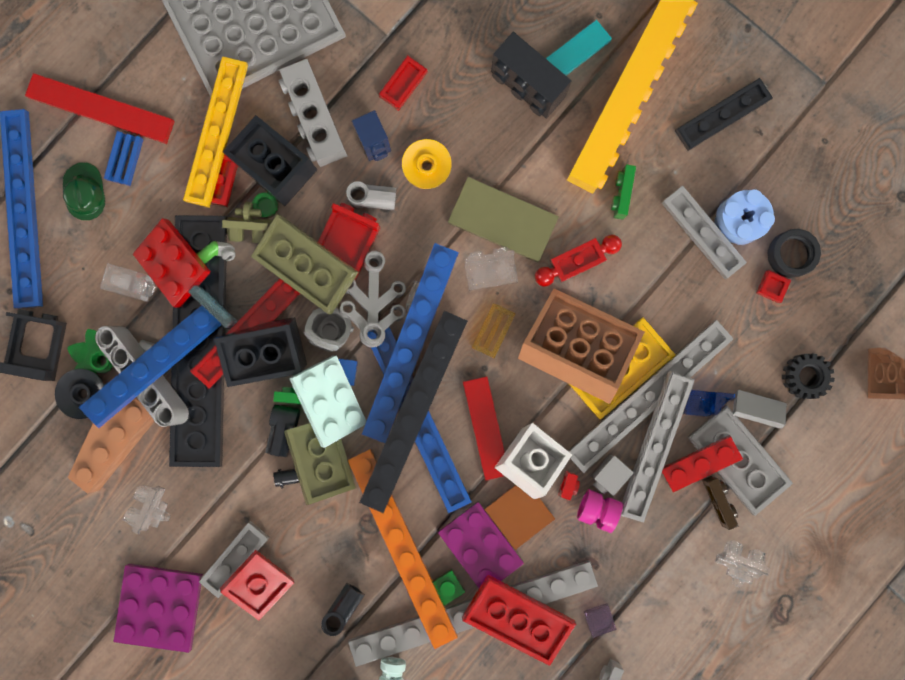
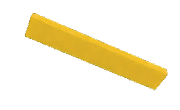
[183,56,248,208]

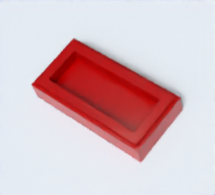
[379,55,428,111]

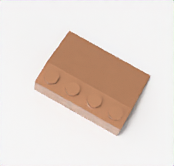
[518,289,645,404]

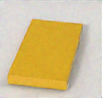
[569,317,676,420]

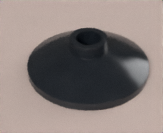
[55,369,105,419]

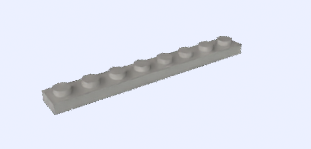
[568,320,733,473]

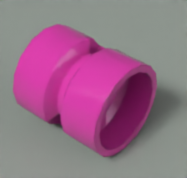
[577,489,623,533]

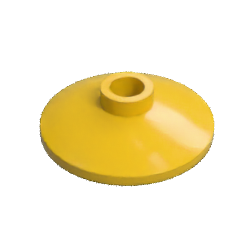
[402,139,452,189]

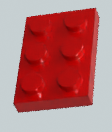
[133,218,211,308]

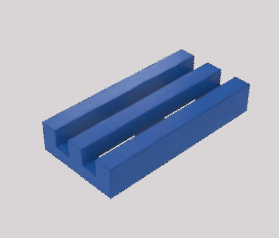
[104,131,144,186]

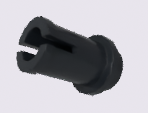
[273,468,299,489]

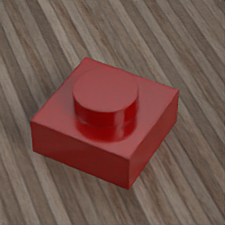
[558,471,580,501]

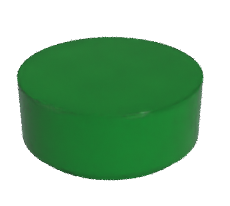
[252,192,278,219]

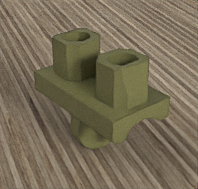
[222,201,273,243]

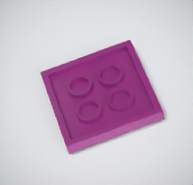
[113,564,203,653]

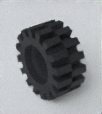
[782,353,835,399]

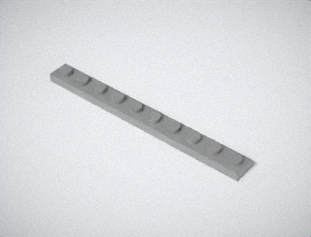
[348,560,598,667]

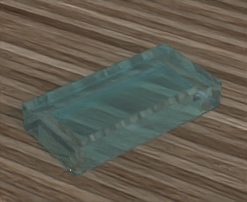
[188,285,237,329]

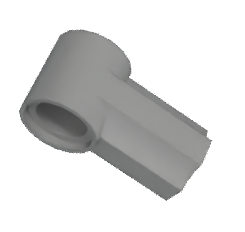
[346,181,396,210]

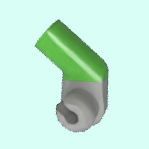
[197,241,236,264]

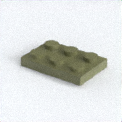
[284,423,356,505]

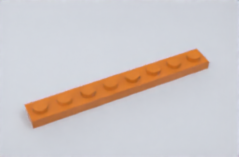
[348,449,458,649]

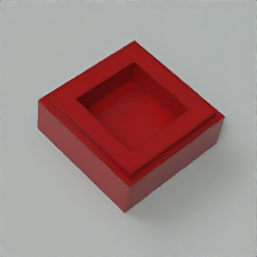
[756,270,791,304]

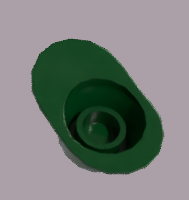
[63,162,105,221]

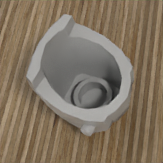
[304,308,354,352]

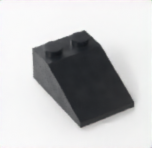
[223,115,317,207]
[214,317,307,387]

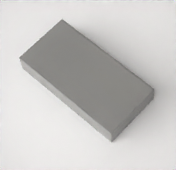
[733,390,787,429]

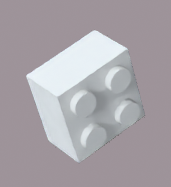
[495,423,572,499]

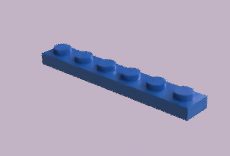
[79,304,222,428]

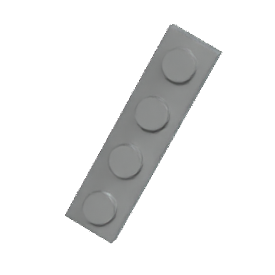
[662,186,747,279]

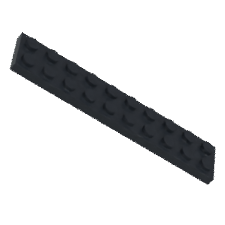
[169,215,227,467]

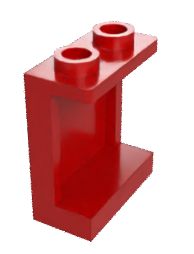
[318,202,380,281]

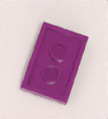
[438,501,524,588]

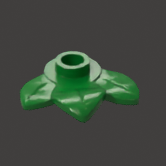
[67,329,114,374]

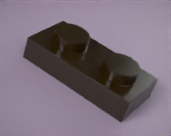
[702,476,739,530]

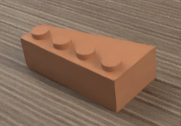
[68,397,154,494]

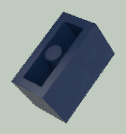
[352,110,391,161]

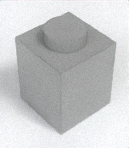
[591,454,634,496]

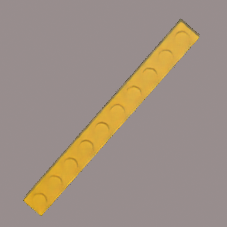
[567,0,698,194]

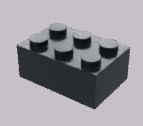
[491,31,572,119]

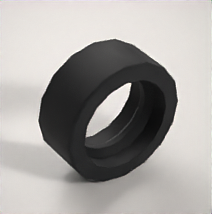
[767,229,821,278]

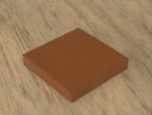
[484,485,555,550]

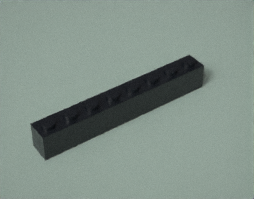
[359,310,468,513]

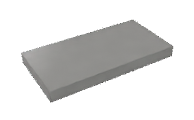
[687,405,793,516]

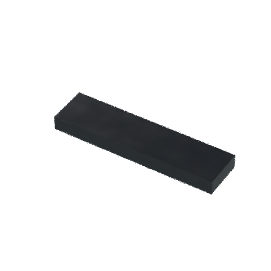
[675,78,773,151]

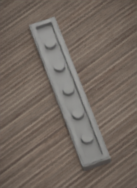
[621,371,695,523]

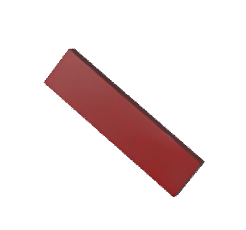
[463,377,505,481]

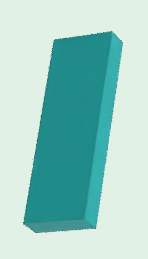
[546,20,612,76]

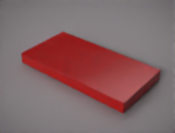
[462,575,576,666]

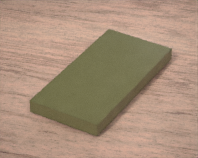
[448,177,559,263]
[251,214,359,314]

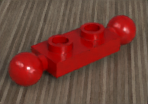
[535,234,622,287]

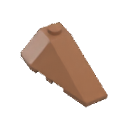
[868,348,905,400]

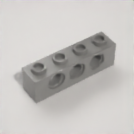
[279,59,347,167]

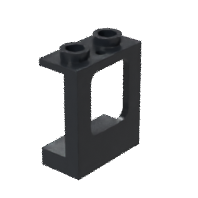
[0,309,67,381]

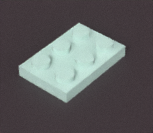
[289,356,366,448]

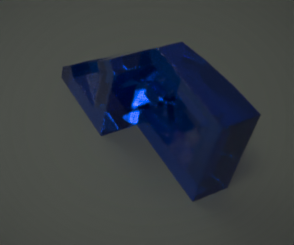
[683,390,735,417]

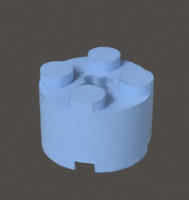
[714,190,775,245]

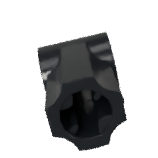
[265,404,300,457]
[321,583,365,636]

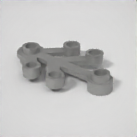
[339,251,406,347]

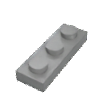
[199,521,270,598]

